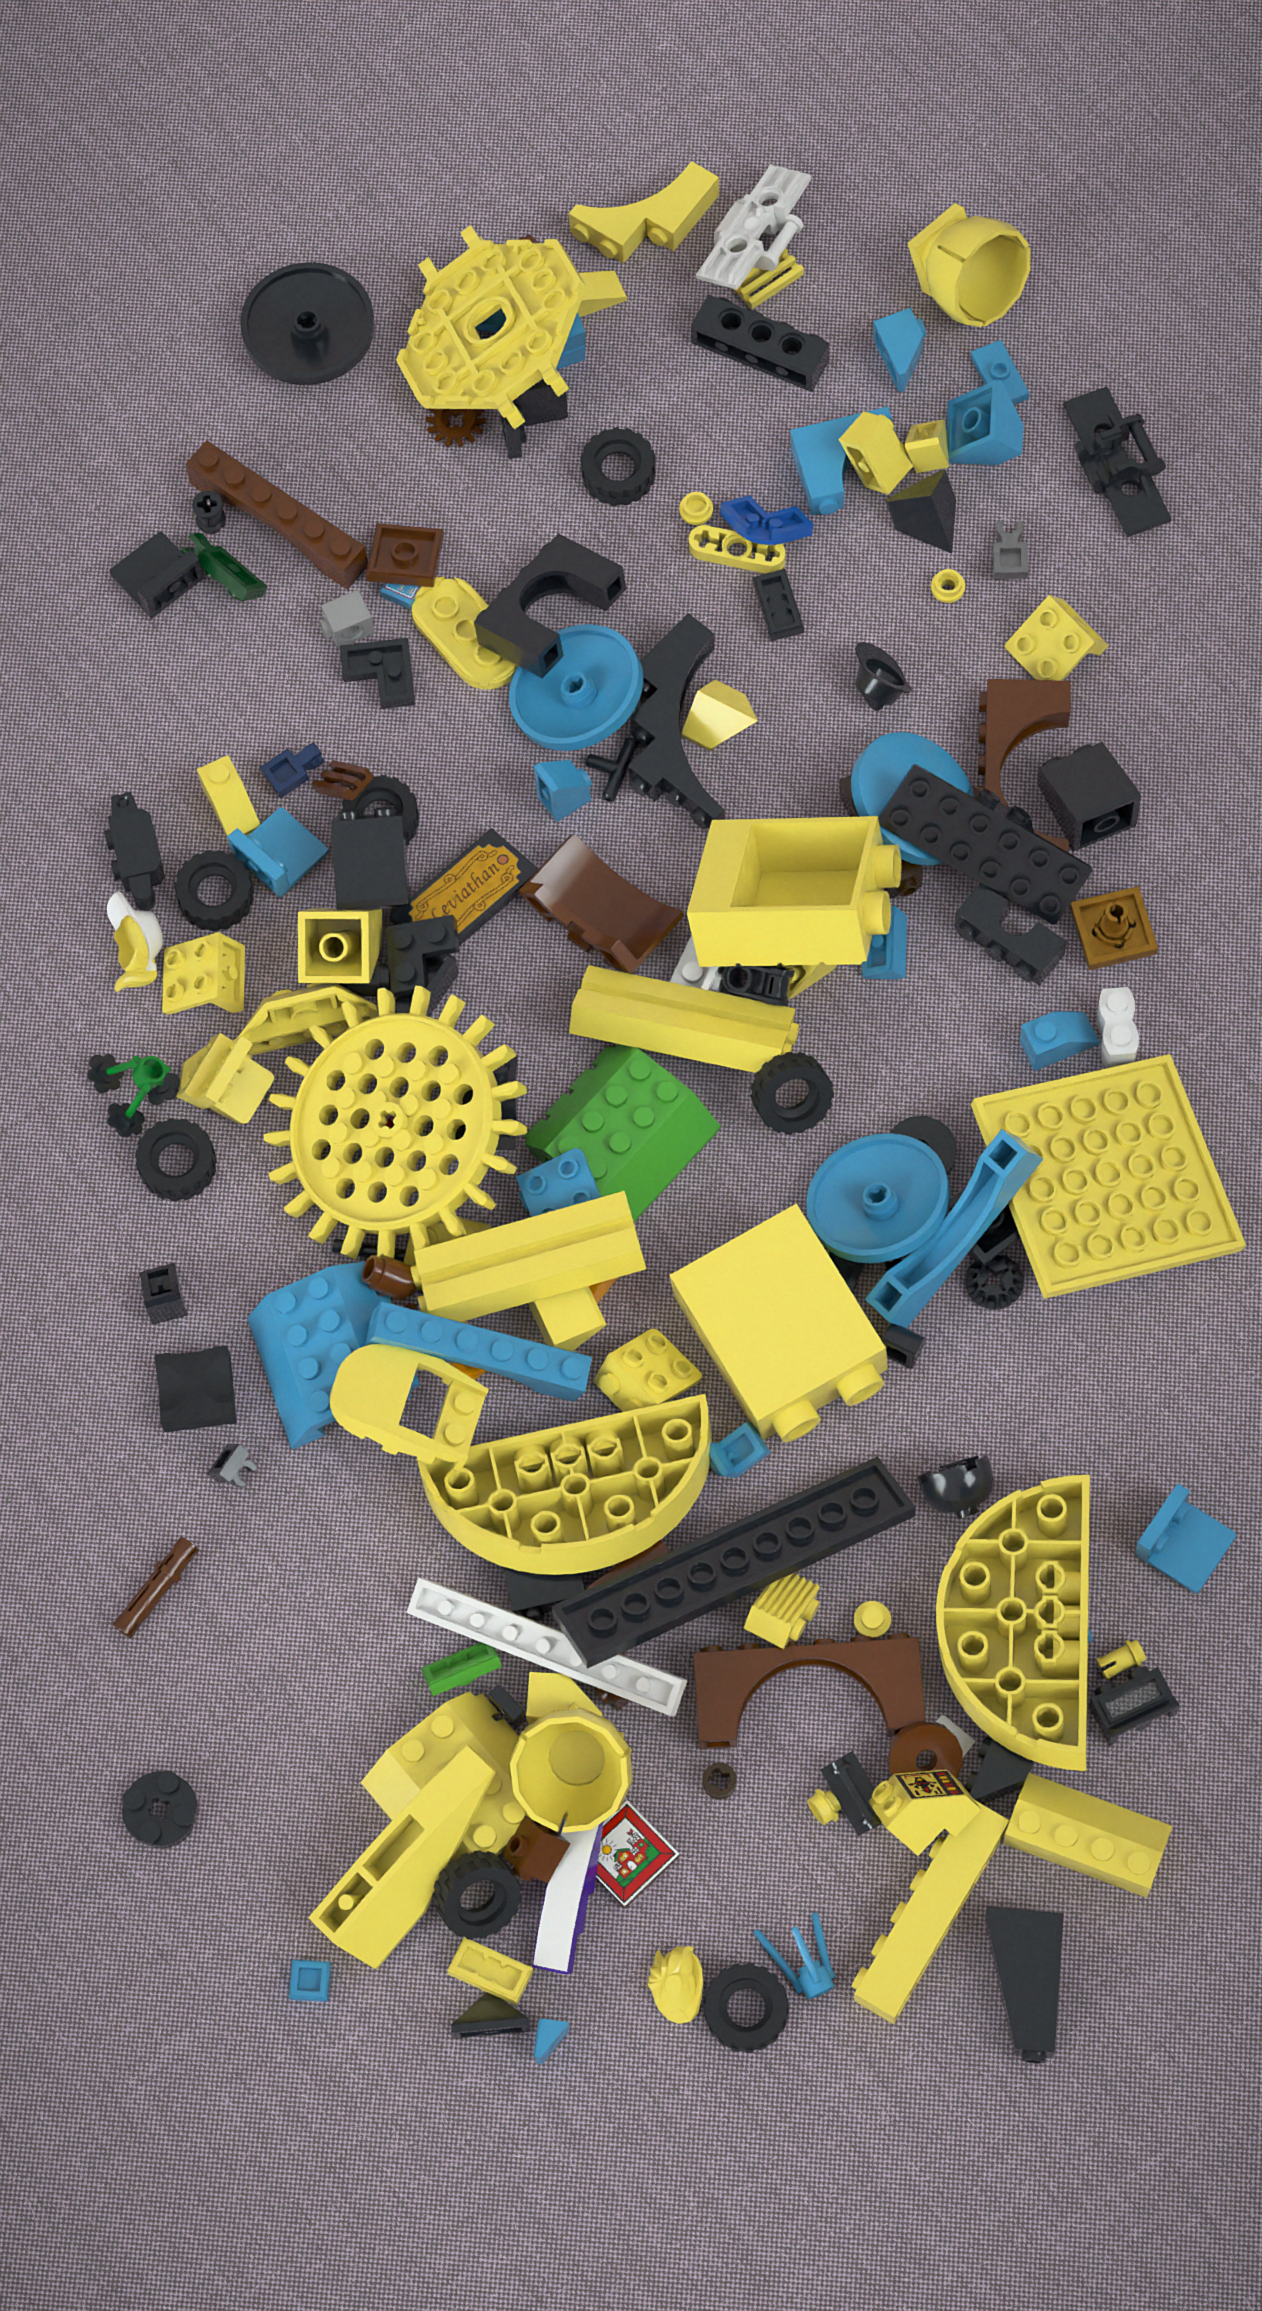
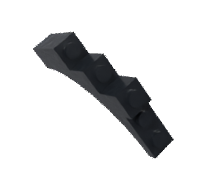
[628,613,725,829]

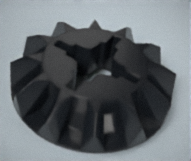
[965,1254,1024,1310]

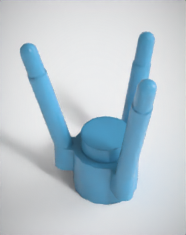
[754,1913,836,2000]

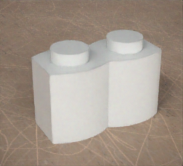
[1097,987,1139,1068]

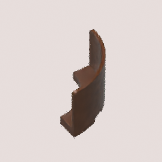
[518,834,684,974]

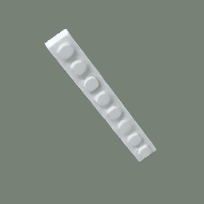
[407,1578,687,1716]

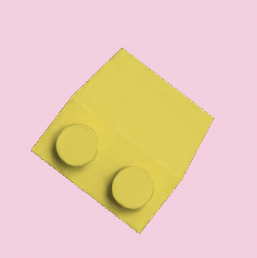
[298,908,382,983]

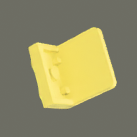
[593,1329,702,1412]

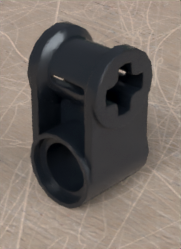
[722,963,795,1006]

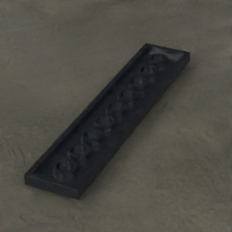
[551,1456,915,1669]

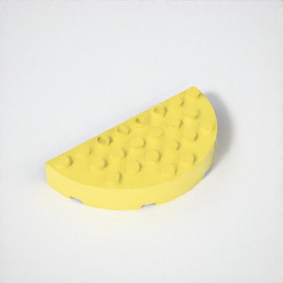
[417,1394,712,1575]
[936,1475,1090,1771]

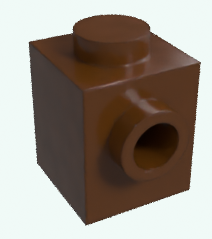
[502,1816,571,1883]

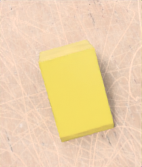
[905,419,949,473]

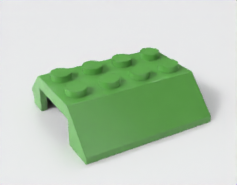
[524,1044,721,1223]

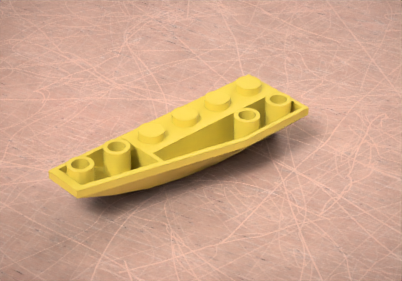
[309,1745,496,1969]

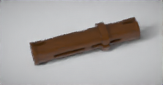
[112,1536,199,1639]

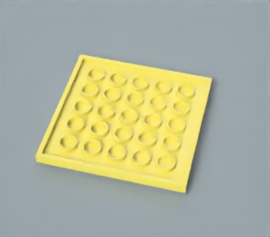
[971,1054,1246,1299]

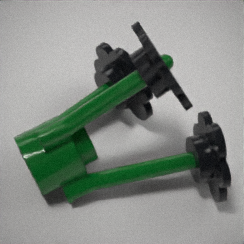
[87,1054,180,1137]

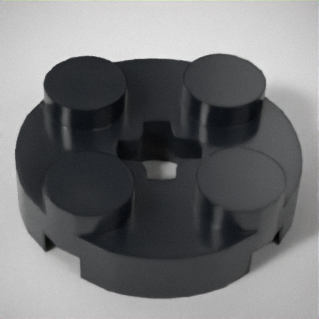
[122,1771,199,1849]

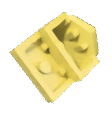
[176,1033,274,1124]

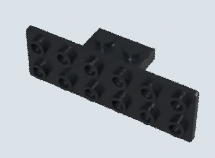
[878,764,1092,925]

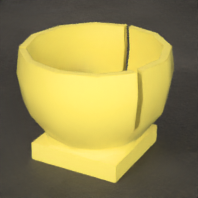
[907,203,1030,327]
[510,1702,633,1833]

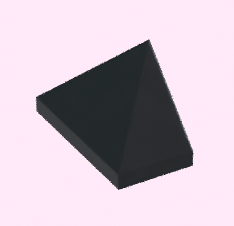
[451,1992,531,2039]

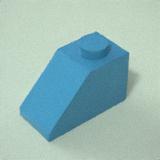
[873,308,927,392]
[534,760,592,822]
[1020,1011,1100,1071]

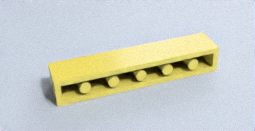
[851,1800,1010,2024]

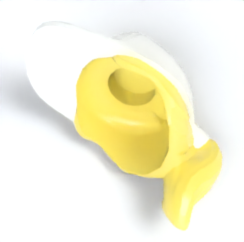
[107,891,163,992]

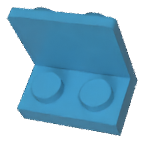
[227,807,329,898]
[1134,1483,1236,1594]

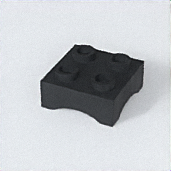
[155,1345,237,1433]

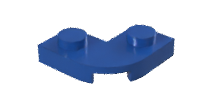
[719,495,814,545]

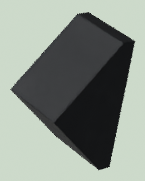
[140,1263,188,1325]

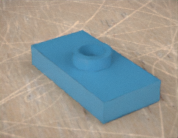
[970,340,1029,405]

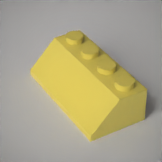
[1003,1773,1173,1898]

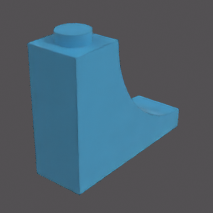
[790,406,892,516]

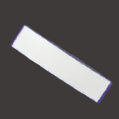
[532,1818,604,1975]

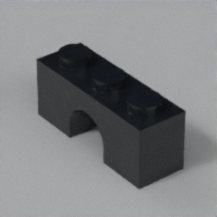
[954,883,1067,986]

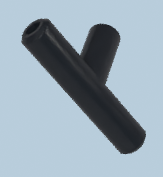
[586,738,638,802]

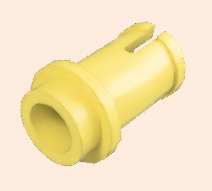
[1096,1640,1147,1680]

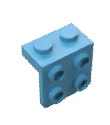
[516,1148,601,1217]

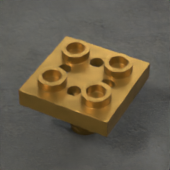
[1070,886,1158,970]

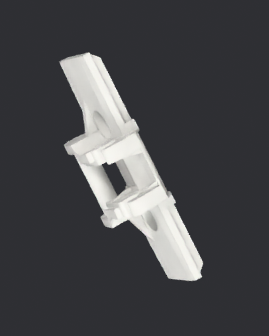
[696,164,812,290]

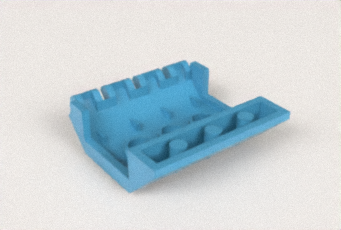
[247,1261,420,1450]

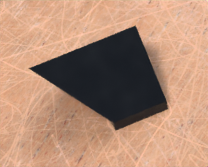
[885,469,956,554]

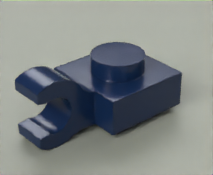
[260,742,325,798]

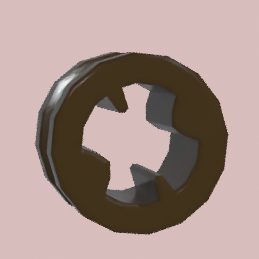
[703,1762,737,1800]

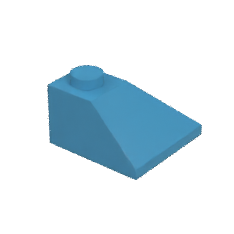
[946,379,1023,465]

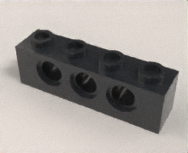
[691,294,829,392]

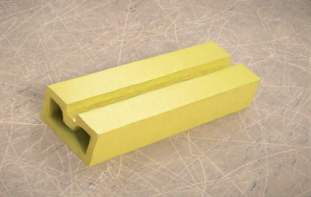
[569,965,800,1073]
[410,1191,647,1322]

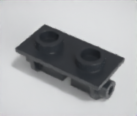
[820,1751,882,1836]

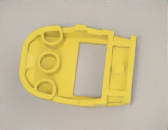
[329,1344,489,1471]

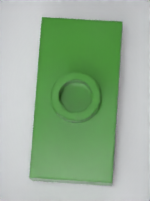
[421,1642,502,1696]

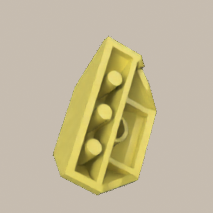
[237,983,378,1056]

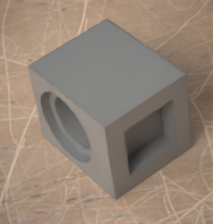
[319,590,375,649]

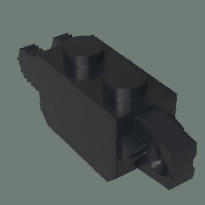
[104,792,165,911]

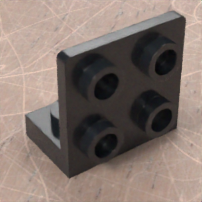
[500,378,568,459]
[110,532,204,619]

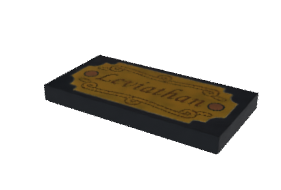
[390,828,538,964]

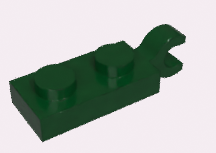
[181,532,268,602]

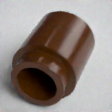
[361,1254,416,1301]

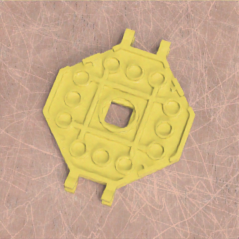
[396,225,587,429]

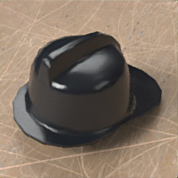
[855,642,912,711]

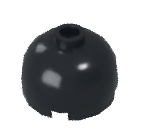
[917,1454,994,1519]

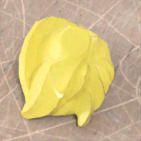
[647,1946,703,2024]

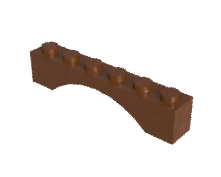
[185,440,368,590]

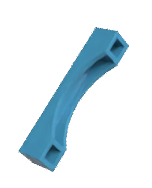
[865,1129,1043,1328]
[365,1301,592,1402]

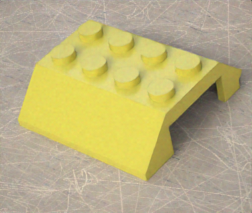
[361,1691,530,1889]

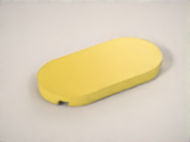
[412,577,518,689]

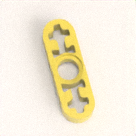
[689,525,786,574]

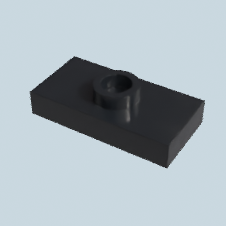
[752,569,804,641]

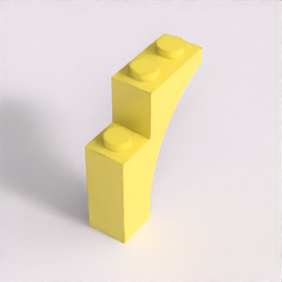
[569,161,719,264]

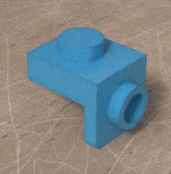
[709,1422,771,1478]

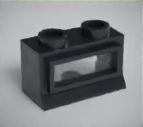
[1089,1666,1180,1746]

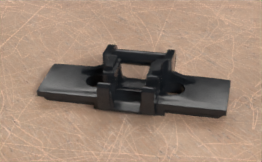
[1063,387,1171,537]

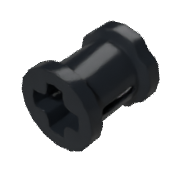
[192,491,226,534]

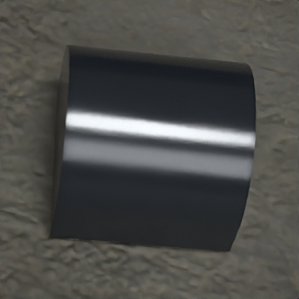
[882,1323,926,1369]

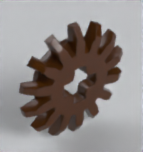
[426,409,486,447]

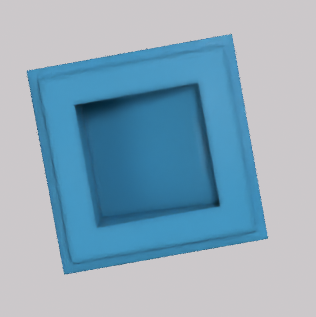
[534,2018,570,2064]

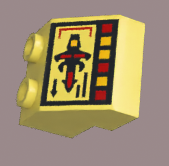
[868,1769,981,1856]

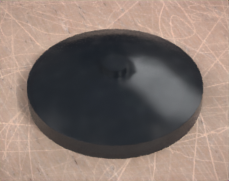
[240,262,375,385]

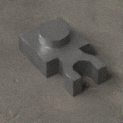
[993,521,1028,579]

